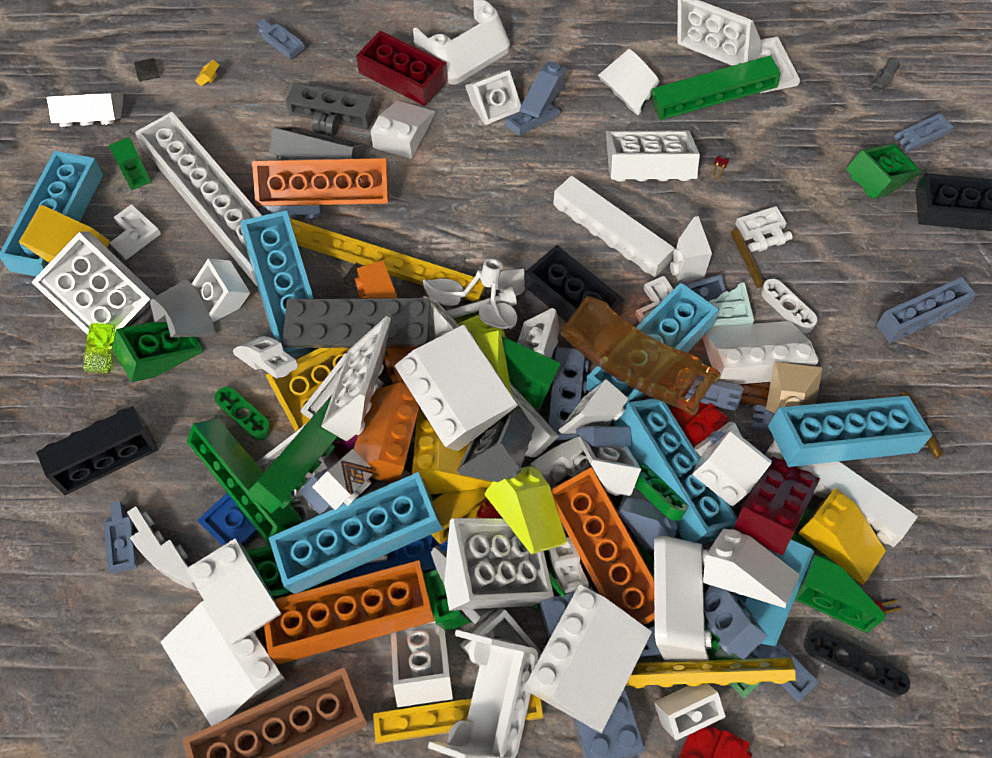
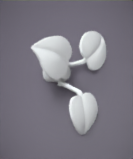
[423,259,525,329]

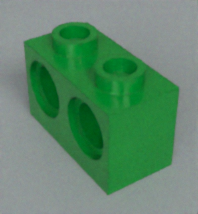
[108,137,151,191]
[423,569,472,631]

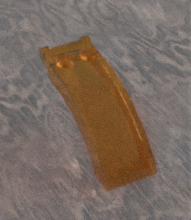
[560,296,721,415]

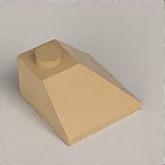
[766,361,823,414]

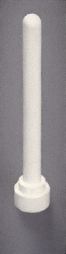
[446,287,517,318]

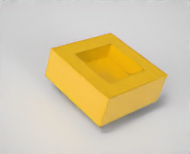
[195,60,219,86]

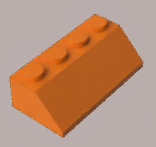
[354,382,419,483]

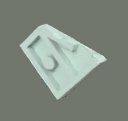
[709,282,754,327]

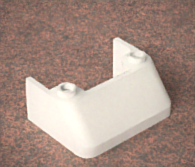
[413,0,510,85]
[654,536,712,662]
[428,630,538,758]

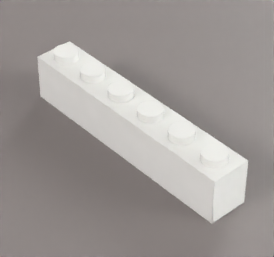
[553,176,675,277]
[765,440,918,547]

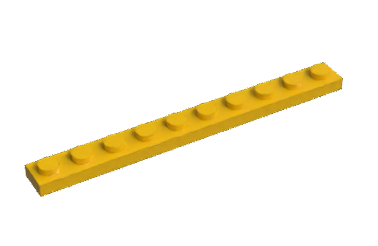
[289,218,486,303]

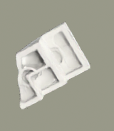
[598,49,660,115]

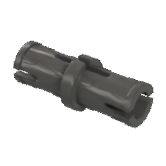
[870,59,900,95]

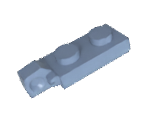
[257,19,305,60]
[104,501,138,574]

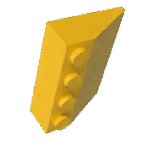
[265,348,382,432]
[412,406,493,495]

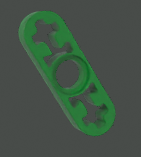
[215,387,271,440]
[635,463,688,521]

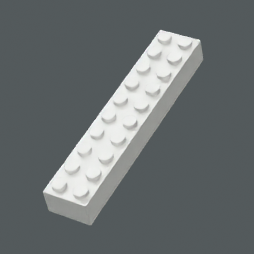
[135,112,262,286]

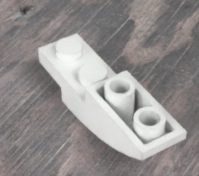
[233,336,298,379]
[531,437,591,489]
[127,506,198,591]

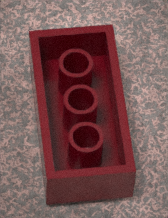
[356,30,448,106]
[733,456,820,556]

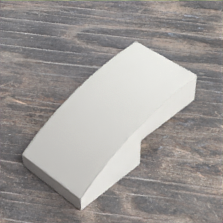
[548,537,589,594]

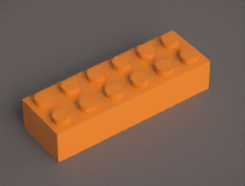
[252,157,390,206]
[355,260,417,384]
[551,467,655,626]
[264,560,435,665]

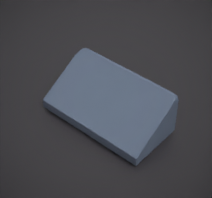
[685,274,726,302]
[576,426,631,447]

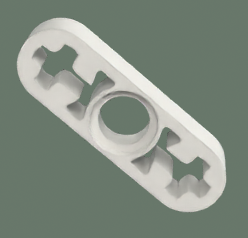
[761,279,817,333]

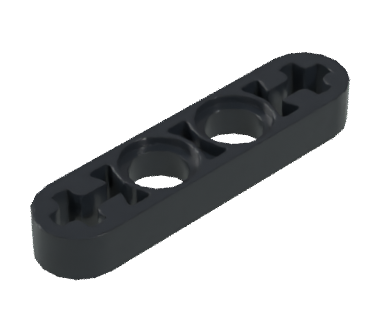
[804,631,910,697]

